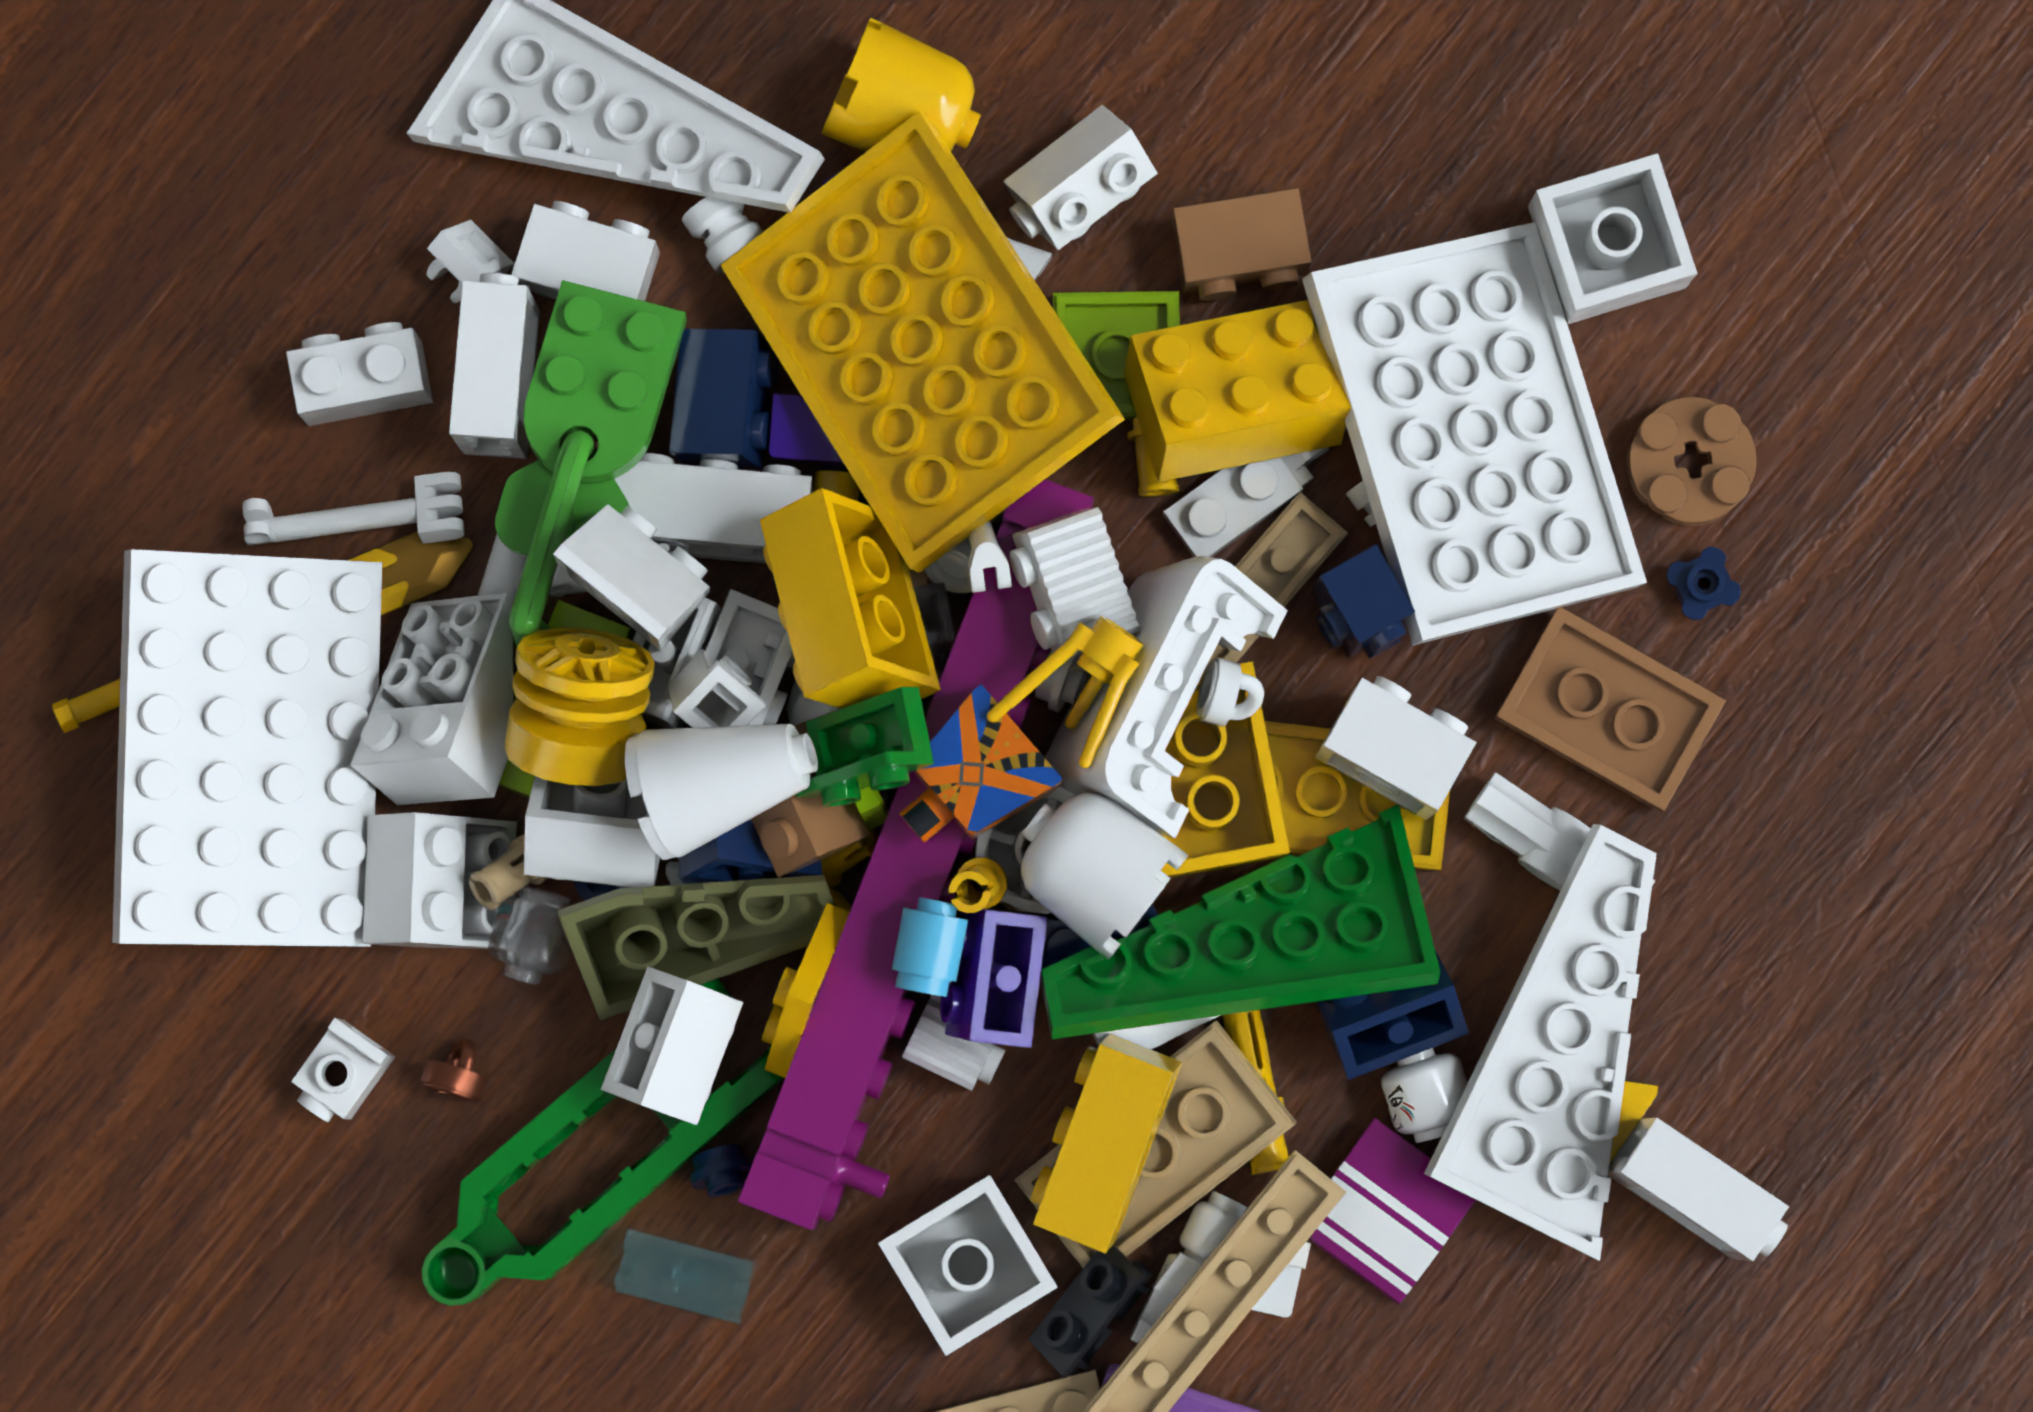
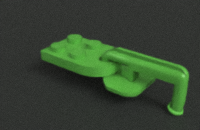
[495,280,687,647]

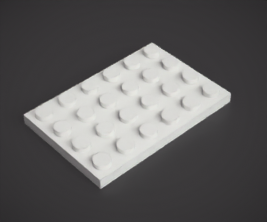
[1302,222,1647,645]
[112,549,382,947]

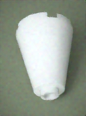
[624,724,818,860]

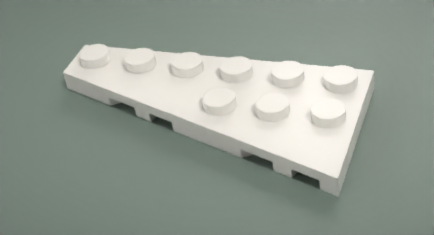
[406,0,825,213]
[1424,824,1657,1261]

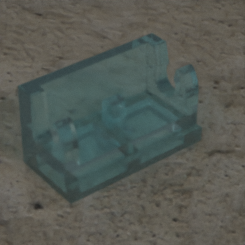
[614,1228,757,1324]

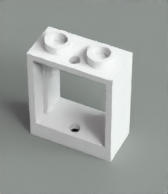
[449,273,540,459]
[1608,1117,1789,1261]

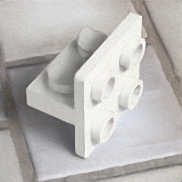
[705,589,795,726]

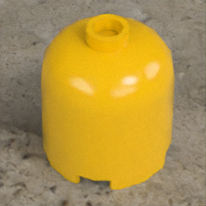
[821,17,981,152]

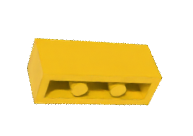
[1030,1034,1183,1254]

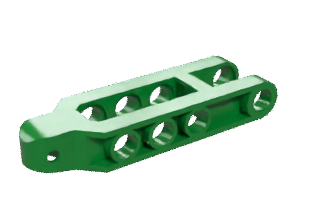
[422,979,784,1306]

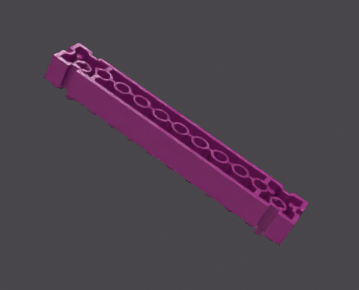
[738,479,1094,1230]

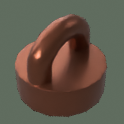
[420,1038,488,1103]

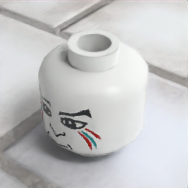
[1381,1048,1468,1143]

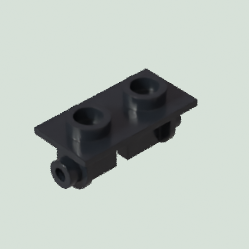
[1028,1244,1153,1378]

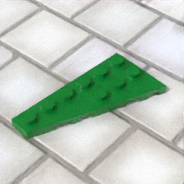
[1041,804,1440,1039]

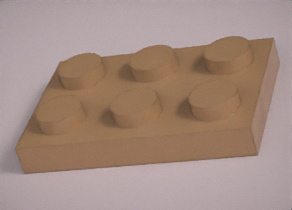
[1494,607,1726,813]

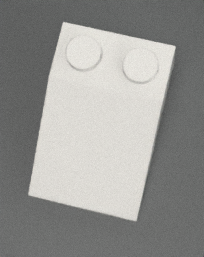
[553,504,710,651]

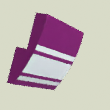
[1309,1118,1476,1305]

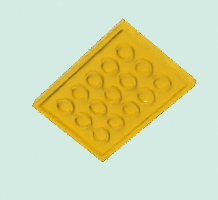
[720,111,1125,573]

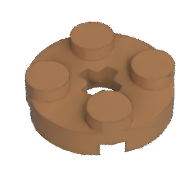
[1626,397,1757,526]

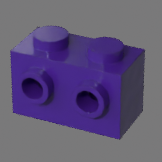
[940,908,1048,1048]

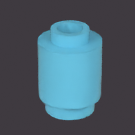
[892,897,968,997]

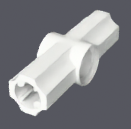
[1463,772,1655,891]

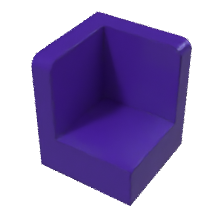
[769,394,847,471]

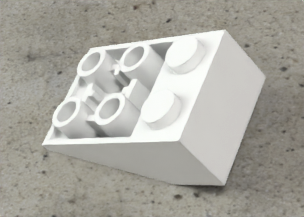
[350,592,513,805]

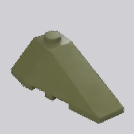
[557,875,835,1020]

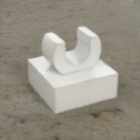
[427,220,515,303]

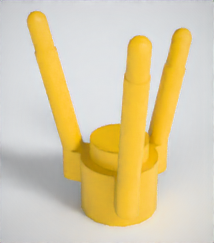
[987,615,1144,768]

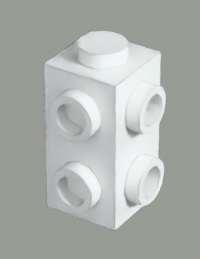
[1003,105,1158,250]

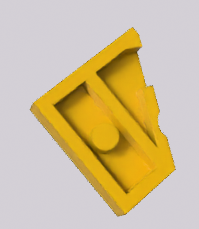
[761,903,850,1078]

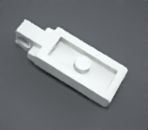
[1163,448,1329,557]

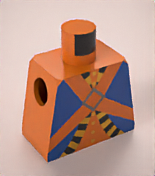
[899,684,1063,843]

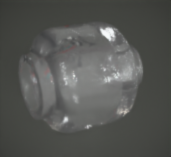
[488,886,572,984]

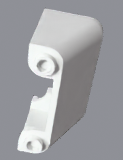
[1045,556,1288,838]

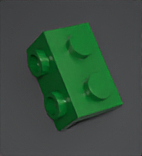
[796,687,934,807]

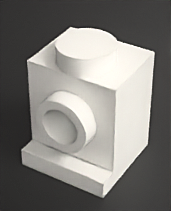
[668,649,766,728]
[291,1018,396,1122]

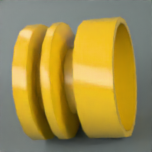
[504,627,655,786]

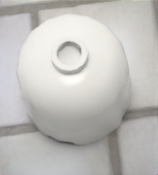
[1021,792,1189,960]

